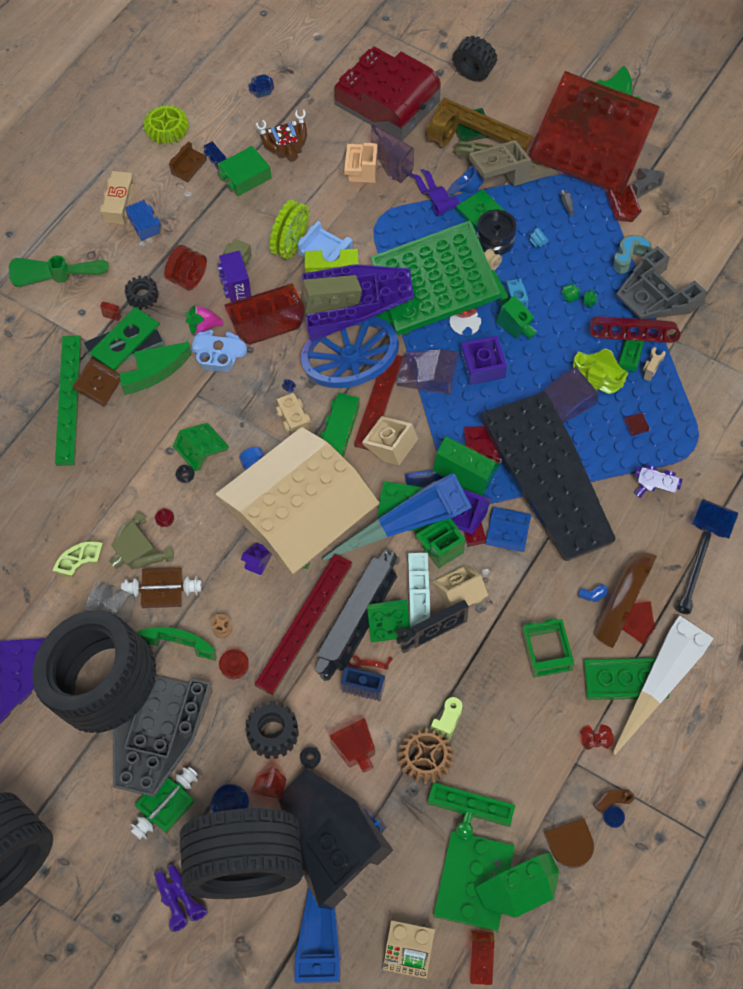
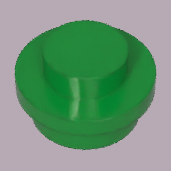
[584,290,598,308]

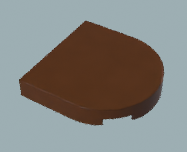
[544,818,594,868]

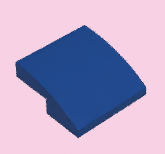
[486,507,531,552]

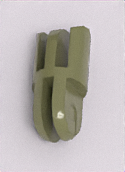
[454,141,492,158]

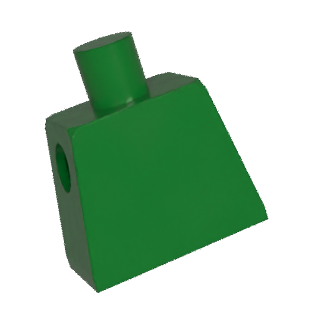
[496,295,537,340]

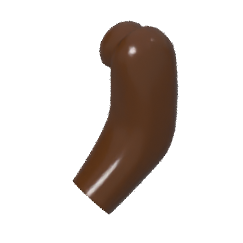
[594,790,634,813]

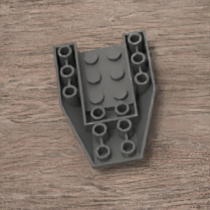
[113,676,213,797]

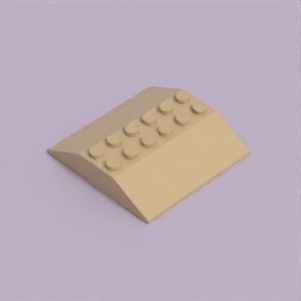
[215,427,379,575]

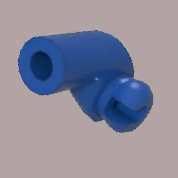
[579,584,608,602]

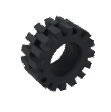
[124,275,158,310]

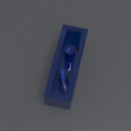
[203,141,227,170]

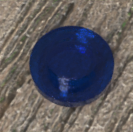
[603,806,625,828]

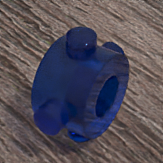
[282,379,296,392]

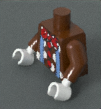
[255,110,307,161]

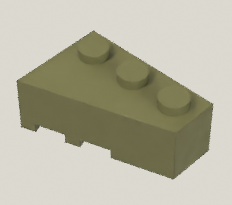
[300,275,362,321]

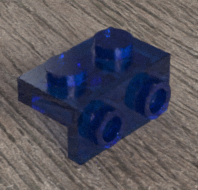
[692,499,739,539]

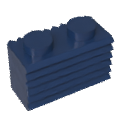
[341,666,385,702]

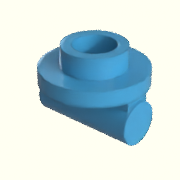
[530,228,548,248]

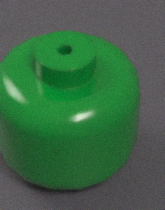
[562,283,581,303]

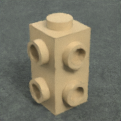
[275,393,311,435]

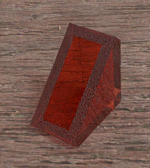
[251,767,287,799]

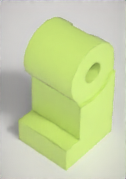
[430,697,462,740]

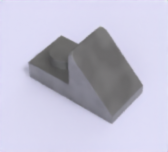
[631,168,665,200]

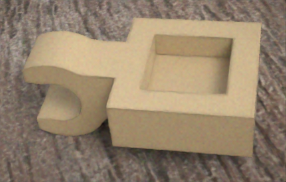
[643,347,666,381]

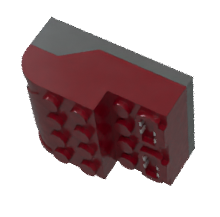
[334,46,441,142]

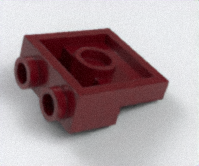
[464,426,502,463]

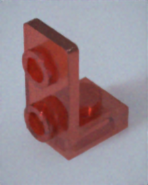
[470,931,495,985]

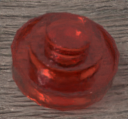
[219,649,249,680]

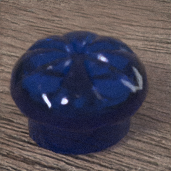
[211,784,249,813]

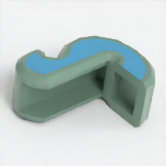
[613,235,652,274]

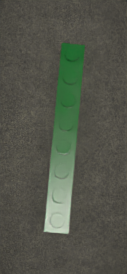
[55,335,82,466]

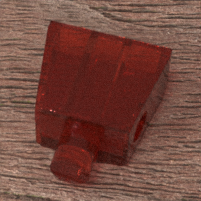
[329,718,375,773]

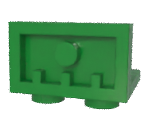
[172,423,229,471]

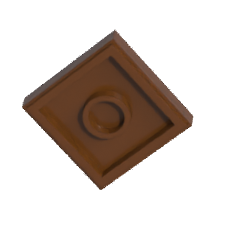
[72,358,121,407]

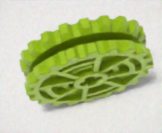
[269,199,310,259]

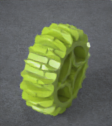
[143,104,189,146]

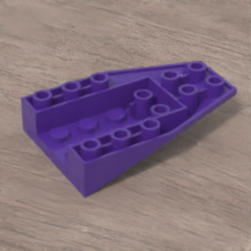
[302,264,414,342]

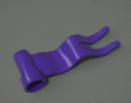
[409,169,459,216]

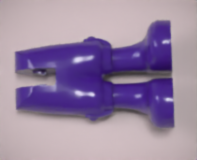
[154,864,208,932]

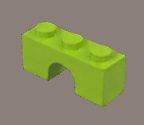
[305,249,358,273]

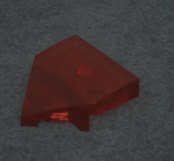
[622,601,656,645]

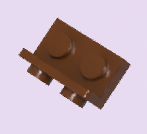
[169,141,207,183]

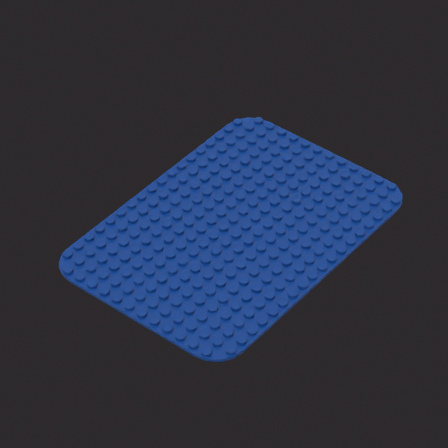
[374,172,699,504]

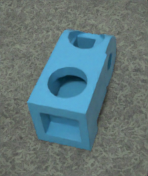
[505,279,529,309]

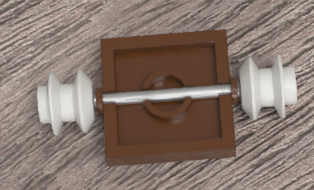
[121,568,202,608]

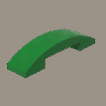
[137,627,217,661]

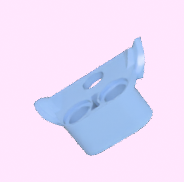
[192,330,247,372]

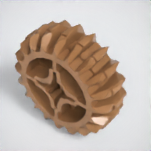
[398,728,454,785]

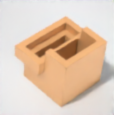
[344,143,378,183]

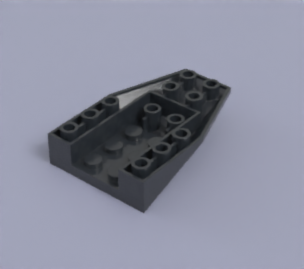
[278,768,393,910]

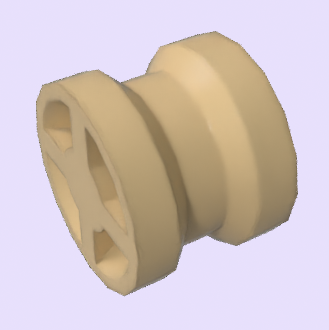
[484,249,503,271]

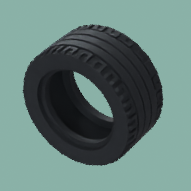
[32,610,156,733]
[0,792,53,907]
[180,808,303,899]

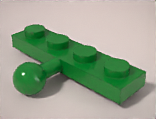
[428,782,516,839]

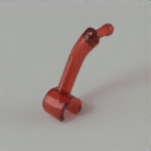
[348,656,393,670]

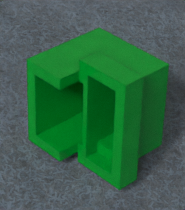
[416,518,465,569]

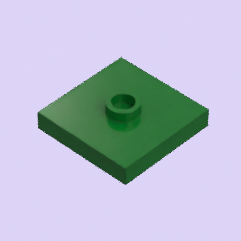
[456,189,505,230]

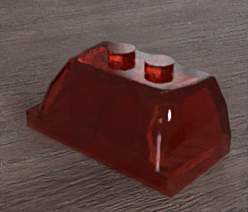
[224,283,304,345]

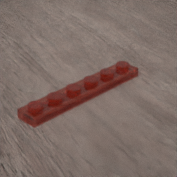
[354,352,403,451]

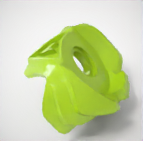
[573,349,628,394]

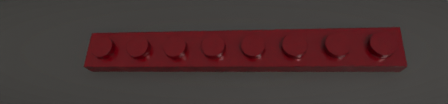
[255,554,352,696]

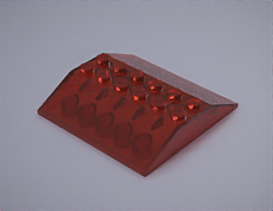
[528,71,660,195]

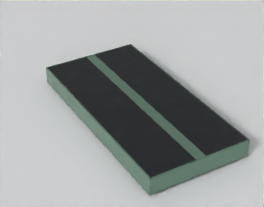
[83,315,165,368]

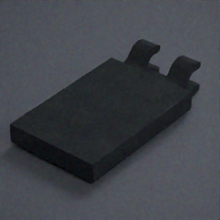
[397,600,469,653]

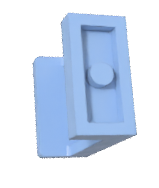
[297,221,353,261]

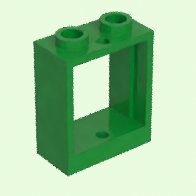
[522,618,575,678]

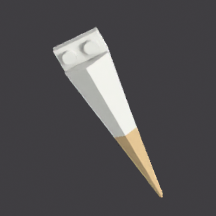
[613,615,714,755]

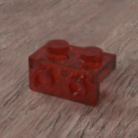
[606,185,642,222]

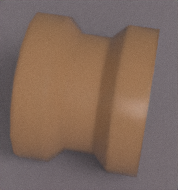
[211,614,232,638]

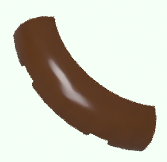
[595,553,657,648]

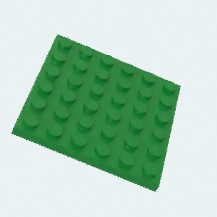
[371,220,502,335]

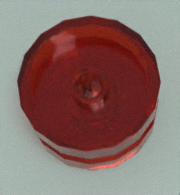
[164,245,207,291]

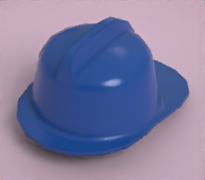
[447,165,485,194]

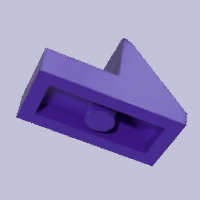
[241,542,272,575]

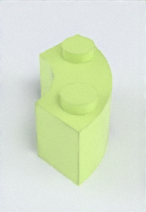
[53,542,102,578]

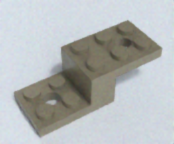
[469,140,561,186]

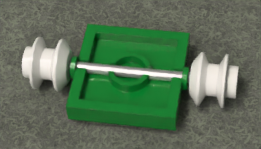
[130,767,198,840]

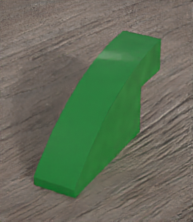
[119,342,191,395]

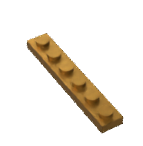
[436,97,533,151]

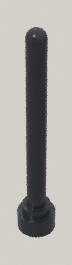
[676,531,711,615]

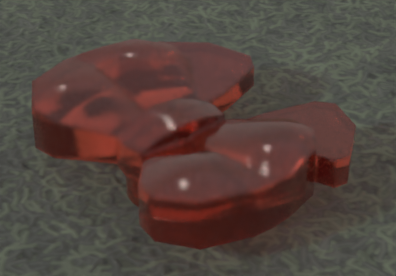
[580,724,614,750]

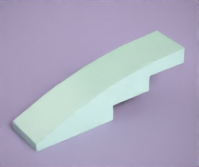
[408,553,430,629]

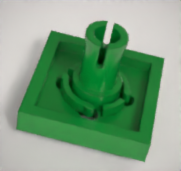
[367,599,410,643]

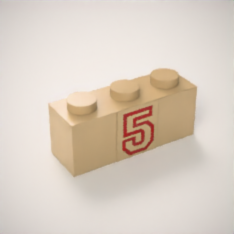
[100,171,135,225]

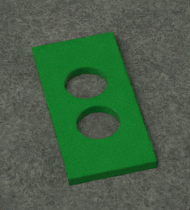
[89,307,160,371]

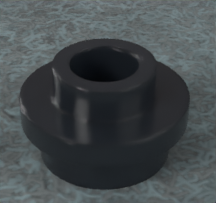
[175,465,195,483]
[300,747,321,769]

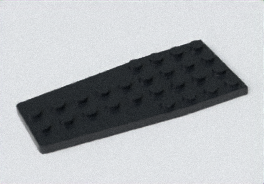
[479,392,616,561]

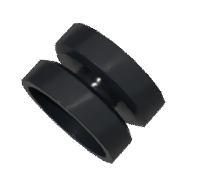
[477,209,517,255]

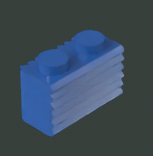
[125,199,161,241]

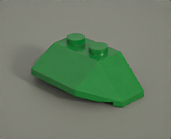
[474,852,560,918]

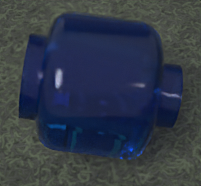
[248,74,274,98]

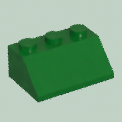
[433,436,500,495]
[377,481,435,532]

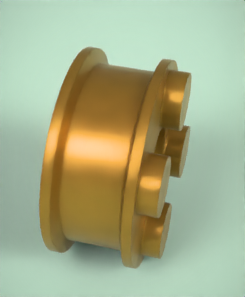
[426,106,459,148]

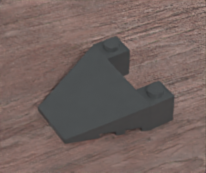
[616,246,707,319]

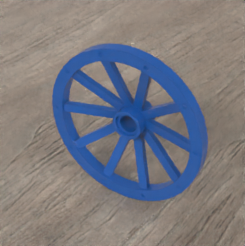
[301,316,399,388]

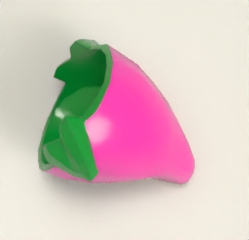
[185,305,224,335]

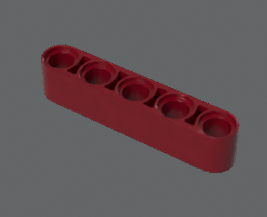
[589,316,681,343]

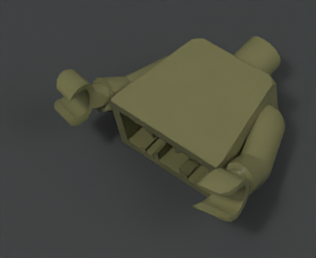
[109,512,174,570]

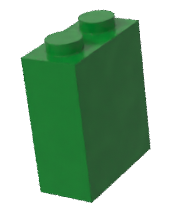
[217,146,272,197]

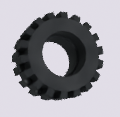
[452,36,497,81]
[245,701,299,759]

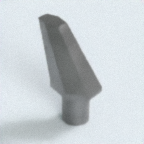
[560,190,574,216]

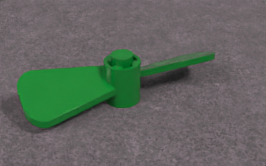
[9,255,109,287]

